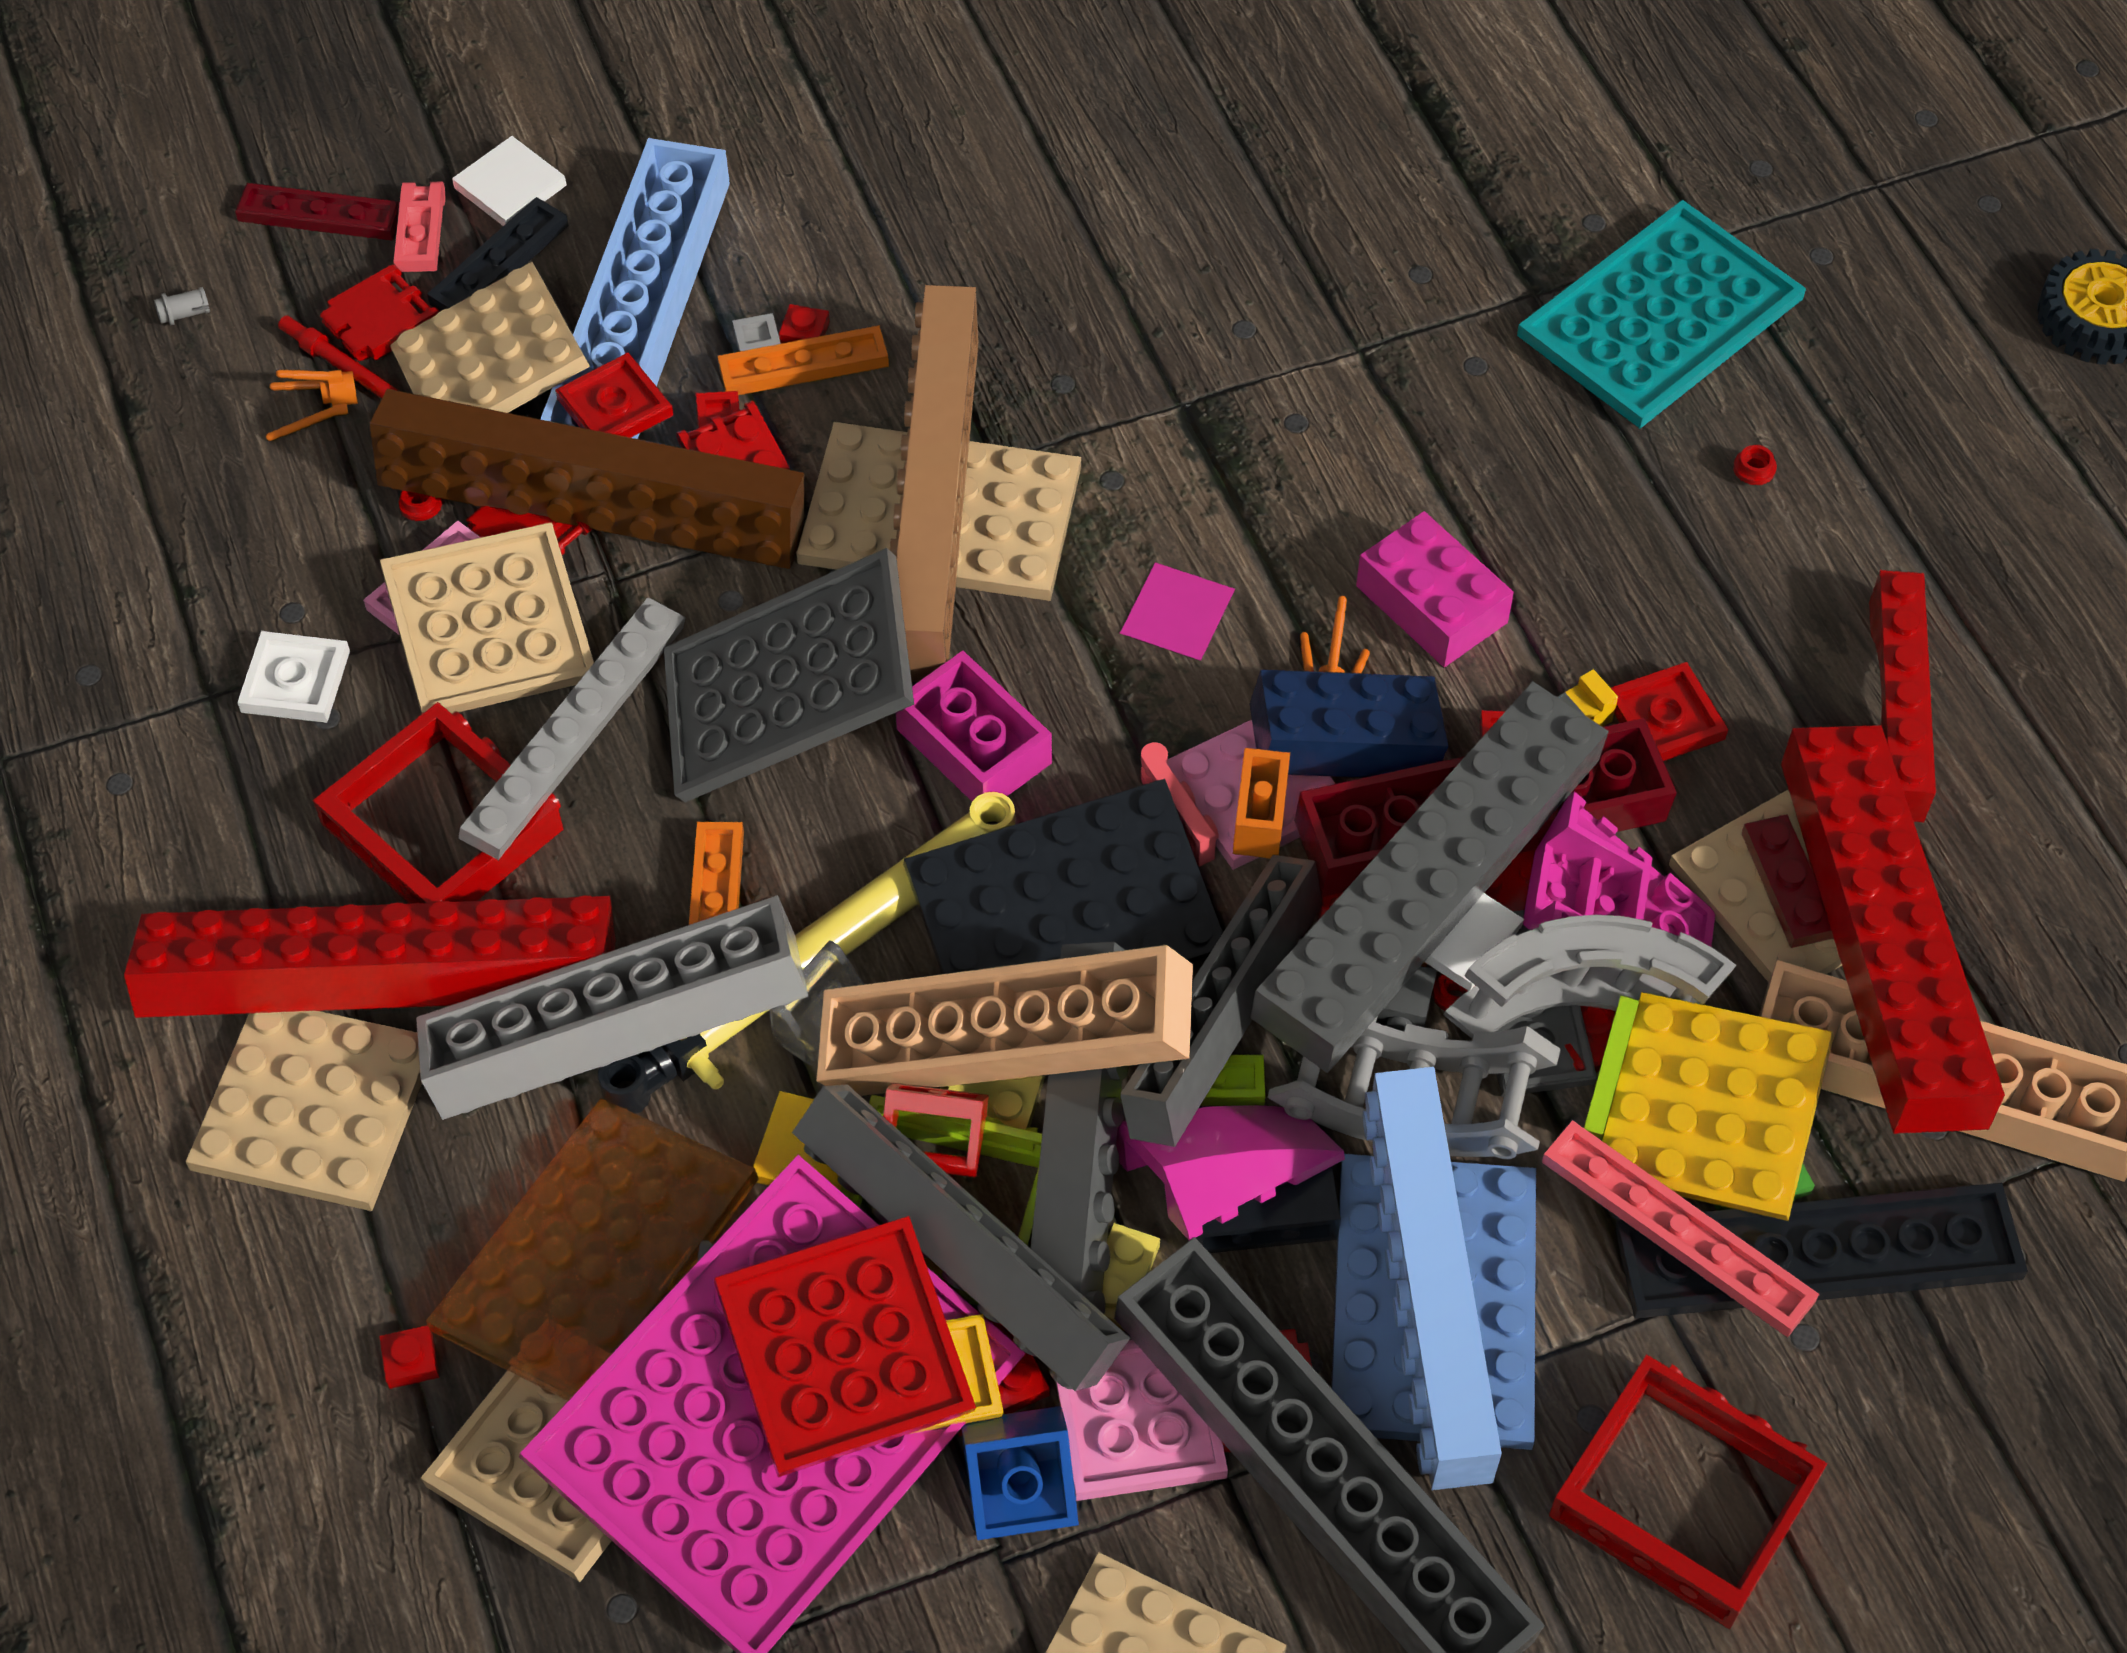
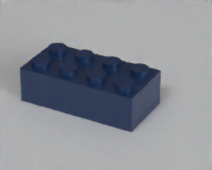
[1249,670,1448,778]

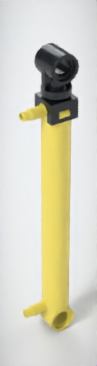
[598,792,1015,1117]

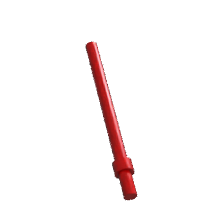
[278,315,399,398]

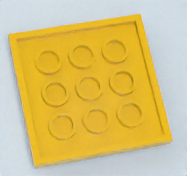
[1602,992,1834,1221]

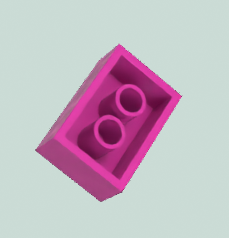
[1356,511,1514,668]
[896,651,1052,801]

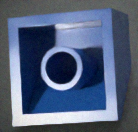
[961,1406,1079,1540]

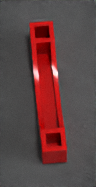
[1869,570,1936,822]

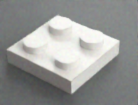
[237,631,350,723]

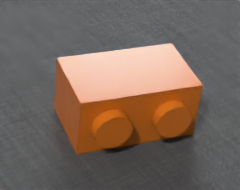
[1232,748,1290,859]

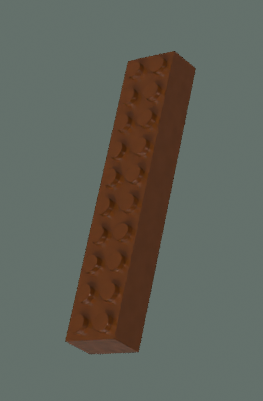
[370,389,804,569]

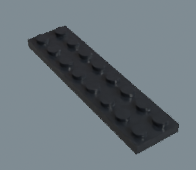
[1615,1182,2028,1319]

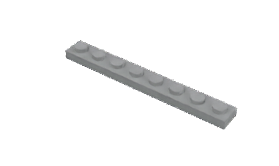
[459,597,685,860]

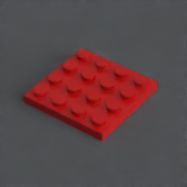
[714,1216,976,1477]

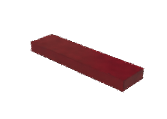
[235,183,400,241]

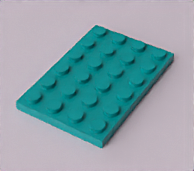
[1517,200,1806,429]

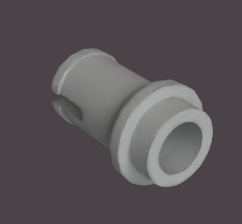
[154,287,210,325]

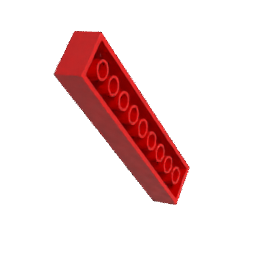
[1781,725,2005,1134]
[124,895,616,1018]

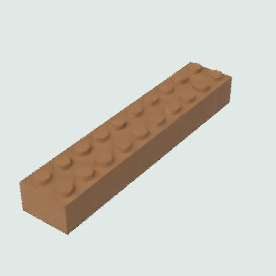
[890,285,979,682]

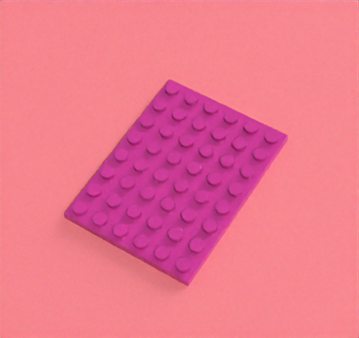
[519,1155,1025,1653]

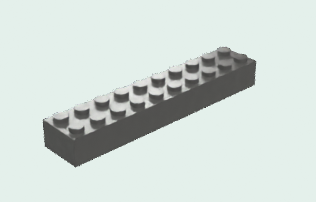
[1250,681,1609,1073]
[1114,1237,1545,1653]

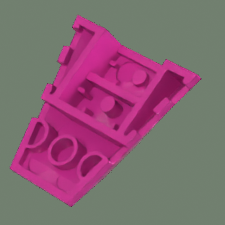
[1523,791,1716,947]
[1116,1105,1345,1241]

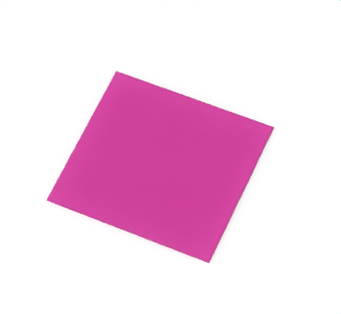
[1120,562,1235,661]

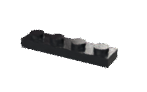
[427,197,569,311]

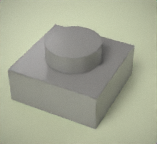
[732,313,781,352]

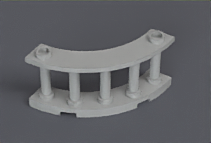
[1443,915,1736,1039]
[1267,1016,1560,1159]

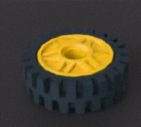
[2037,249,2127,365]

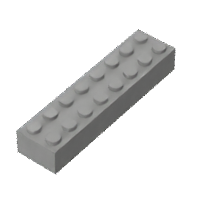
[416,895,808,1120]

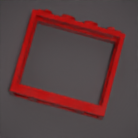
[313,702,564,904]
[1549,1354,1828,1629]

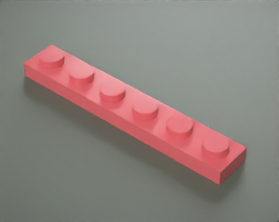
[1542,1120,1819,1338]

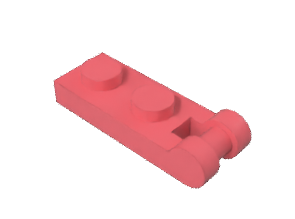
[394,181,445,272]
[1141,742,1219,867]

